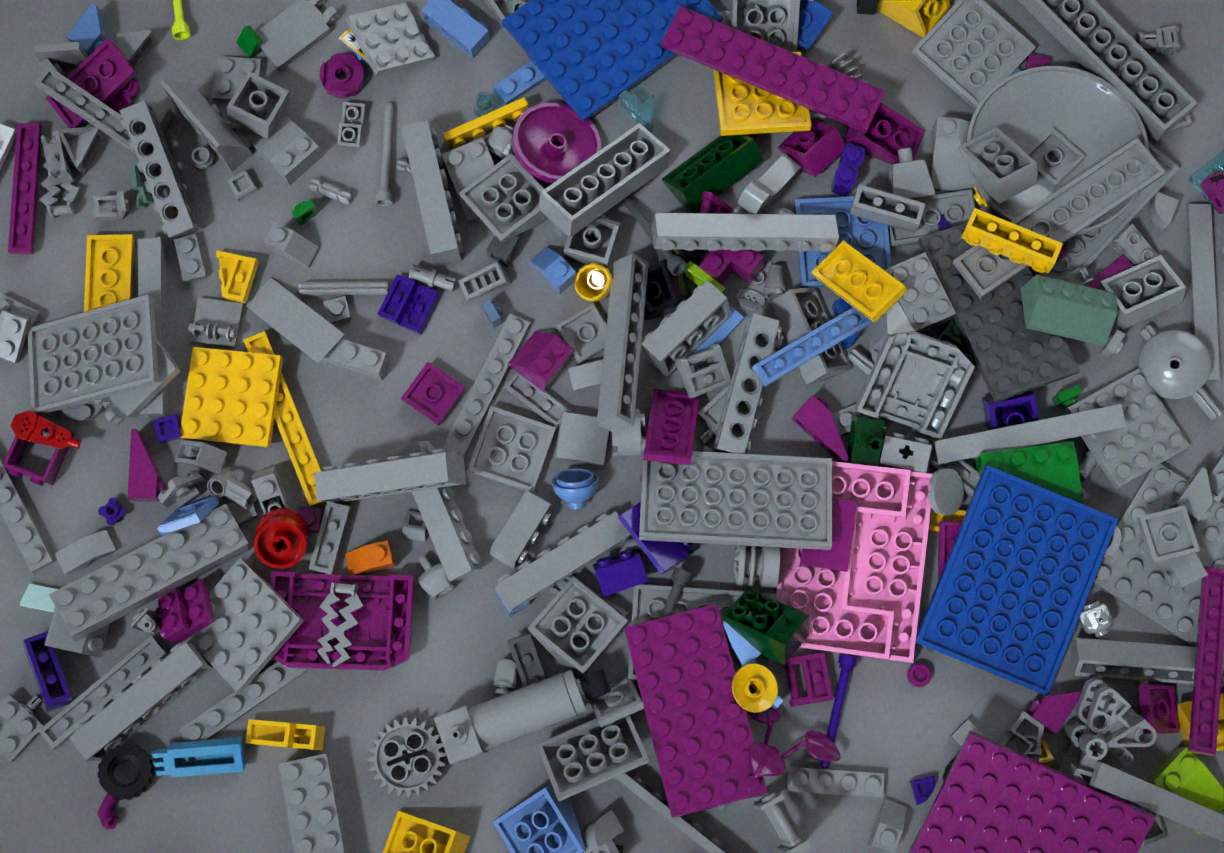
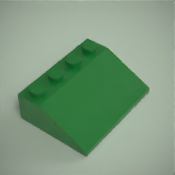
[975,441,1082,504]

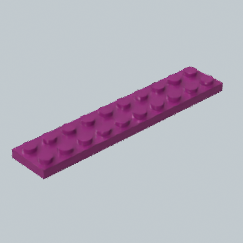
[661,6,886,133]

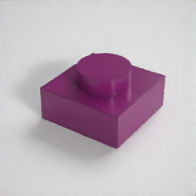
[298,506,323,533]

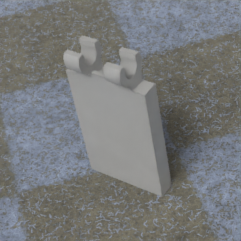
[256,0,339,71]
[94,338,181,425]

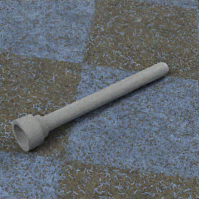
[375,102,393,206]

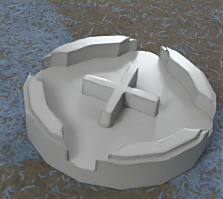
[928,469,964,515]

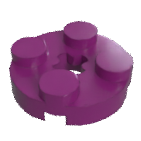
[319,53,365,98]

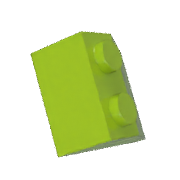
[1146,747,1224,834]

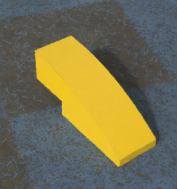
[245,719,326,751]

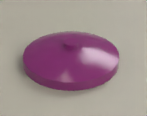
[512,103,601,184]

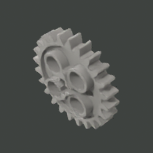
[368,718,447,797]

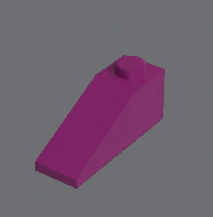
[792,395,849,463]
[128,429,166,502]

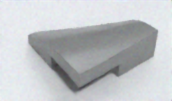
[1001,711,1044,762]

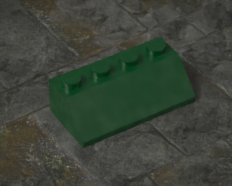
[662,134,764,213]

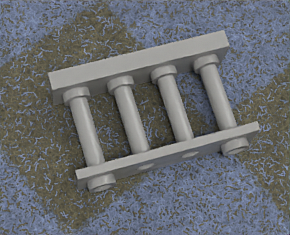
[753,792,813,853]

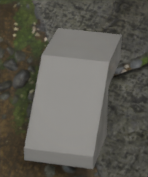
[55,530,116,575]

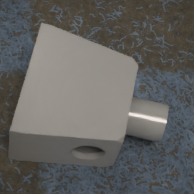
[888,148,935,199]

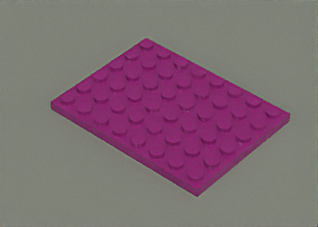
[908,731,1155,853]

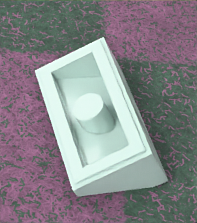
[20,584,58,613]

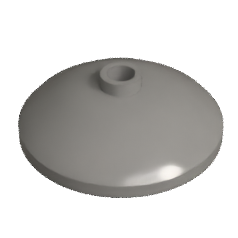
[1138,330,1211,399]

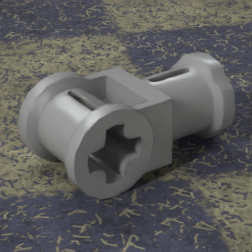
[1135,26,1182,55]

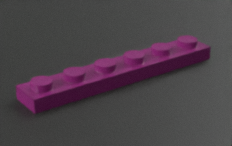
[8,123,42,254]

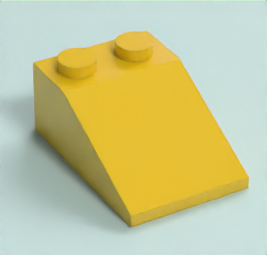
[383,811,470,853]

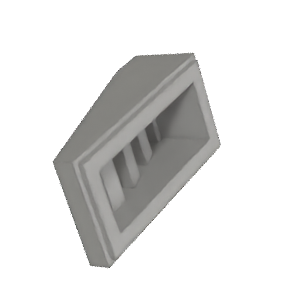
[458,261,511,301]

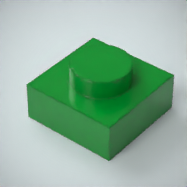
[291,199,319,226]
[1052,385,1082,407]

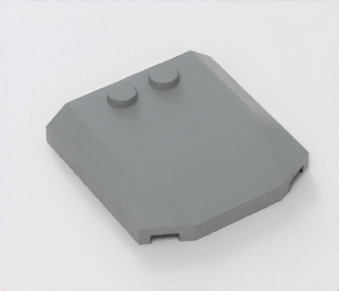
[855,331,975,439]

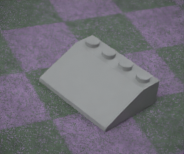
[159,80,252,171]
[537,715,650,801]

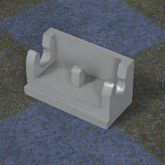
[41,130,74,186]

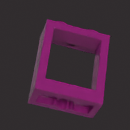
[2,418,75,486]

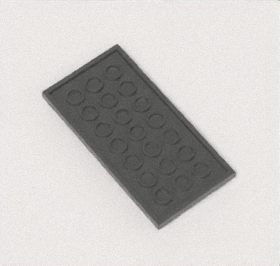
[918,213,1080,403]

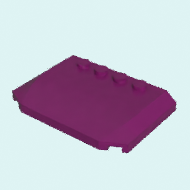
[270,571,414,671]

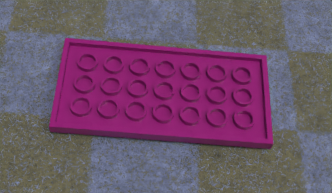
[624,604,768,818]

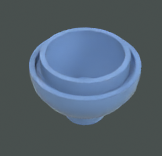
[552,468,599,509]

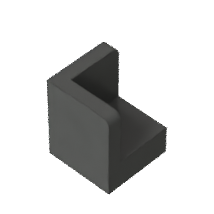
[486,236,519,267]

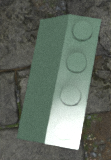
[1021,274,1118,346]

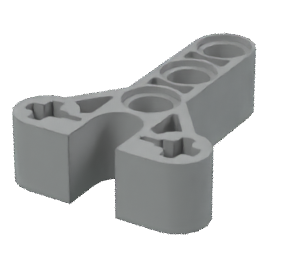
[732,153,803,214]

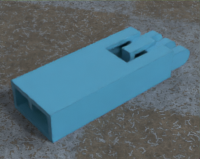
[151,737,246,777]

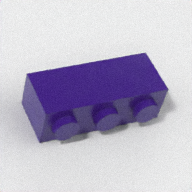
[23,632,72,712]

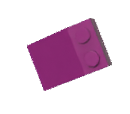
[844,102,925,165]

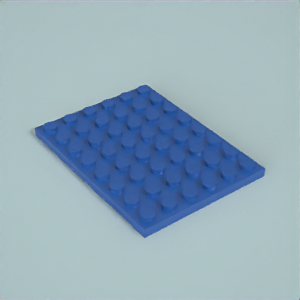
[502,0,723,123]
[915,465,1118,696]

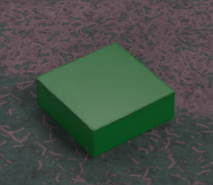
[236,25,263,58]

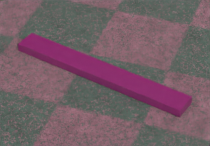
[1188,566,1224,757]

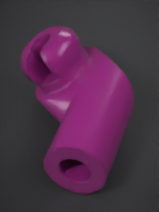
[97,793,117,829]

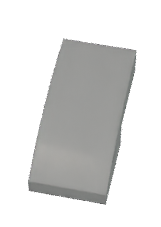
[337,102,366,148]
[568,360,603,391]

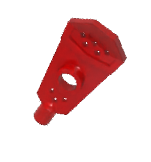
[10,410,82,449]

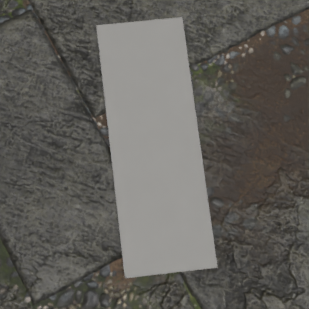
[245,277,345,364]

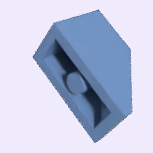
[66,2,106,55]
[530,247,576,294]

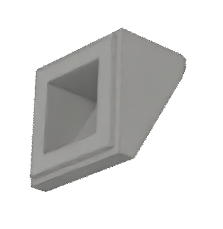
[402,510,427,542]

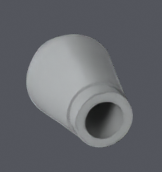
[763,265,786,300]

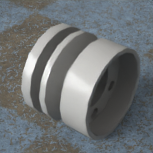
[733,545,780,588]

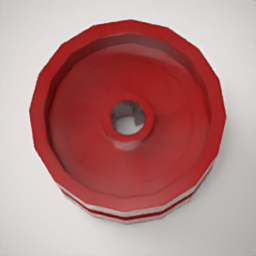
[253,508,308,569]

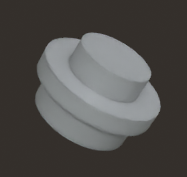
[191,147,214,169]

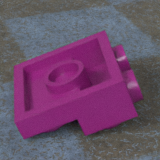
[156,580,215,644]

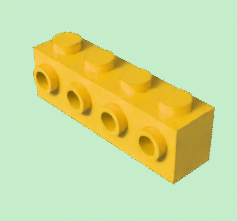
[961,208,1063,273]

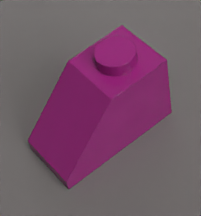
[1028,691,1081,734]

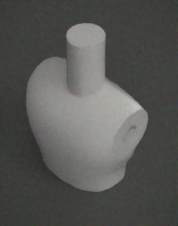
[418,555,454,600]

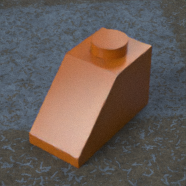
[345,540,396,575]

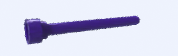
[820,653,858,768]

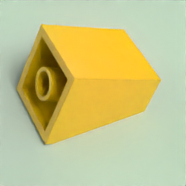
[877,0,951,38]

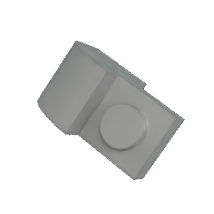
[582,810,624,853]

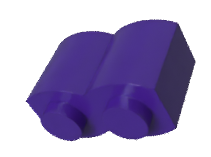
[831,143,865,197]

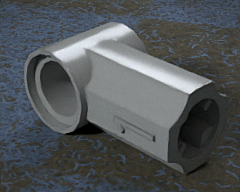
[207,470,257,509]

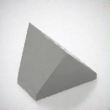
[57,127,105,175]

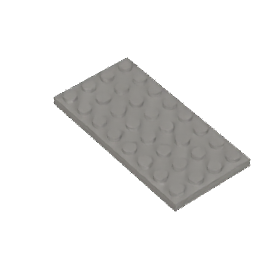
[639,449,832,550]

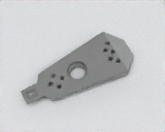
[736,250,772,311]

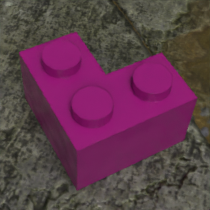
[699,250,764,285]

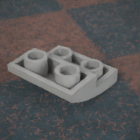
[555,412,609,466]

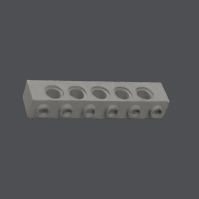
[120,100,200,239]
[713,313,781,454]

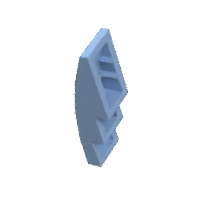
[722,621,783,709]

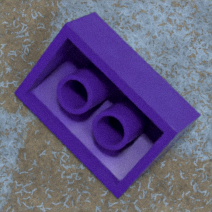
[618,502,694,574]

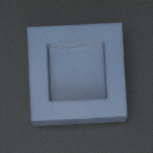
[481,299,503,328]

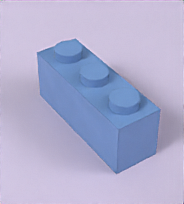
[421,0,490,58]

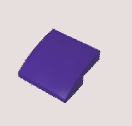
[377,274,441,335]

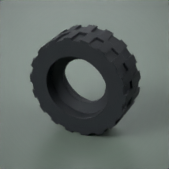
[97,744,155,800]

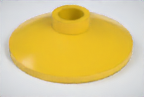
[732,664,778,713]

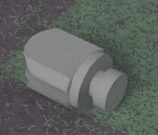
[493,659,518,696]

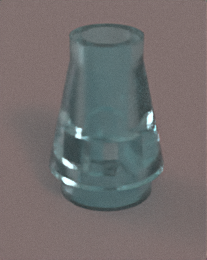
[474,92,496,117]

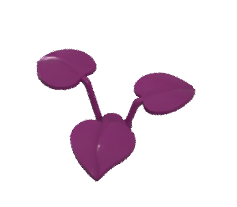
[746,693,841,778]

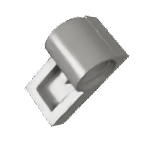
[1110,224,1158,266]

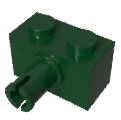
[847,415,887,466]

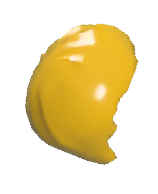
[575,262,613,302]

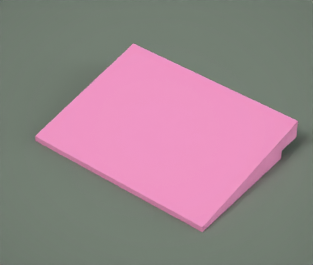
[775,461,933,663]

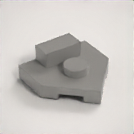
[158,470,207,507]

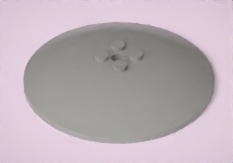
[966,66,1149,235]

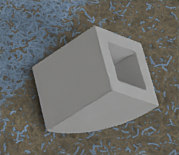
[1148,192,1179,231]

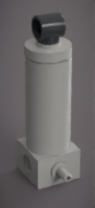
[434,669,612,765]

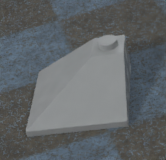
[729,0,800,52]
[929,117,976,194]
[458,154,548,242]
[528,576,628,679]

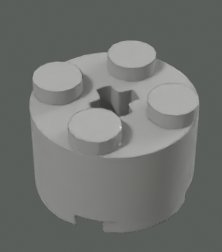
[611,409,646,456]

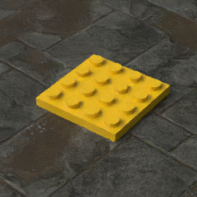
[713,52,811,136]
[179,347,283,448]

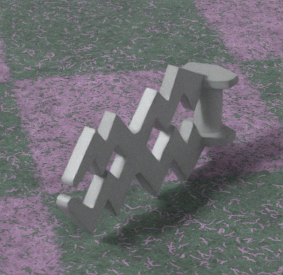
[39,152,81,218]
[317,581,364,667]

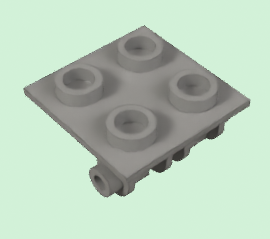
[188,297,243,348]

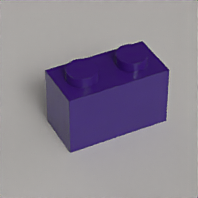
[592,549,648,597]

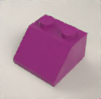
[778,118,846,177]
[508,331,574,392]

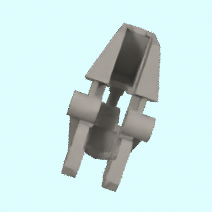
[1054,677,1157,797]

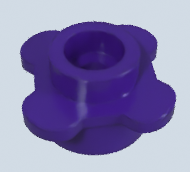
[98,497,127,526]

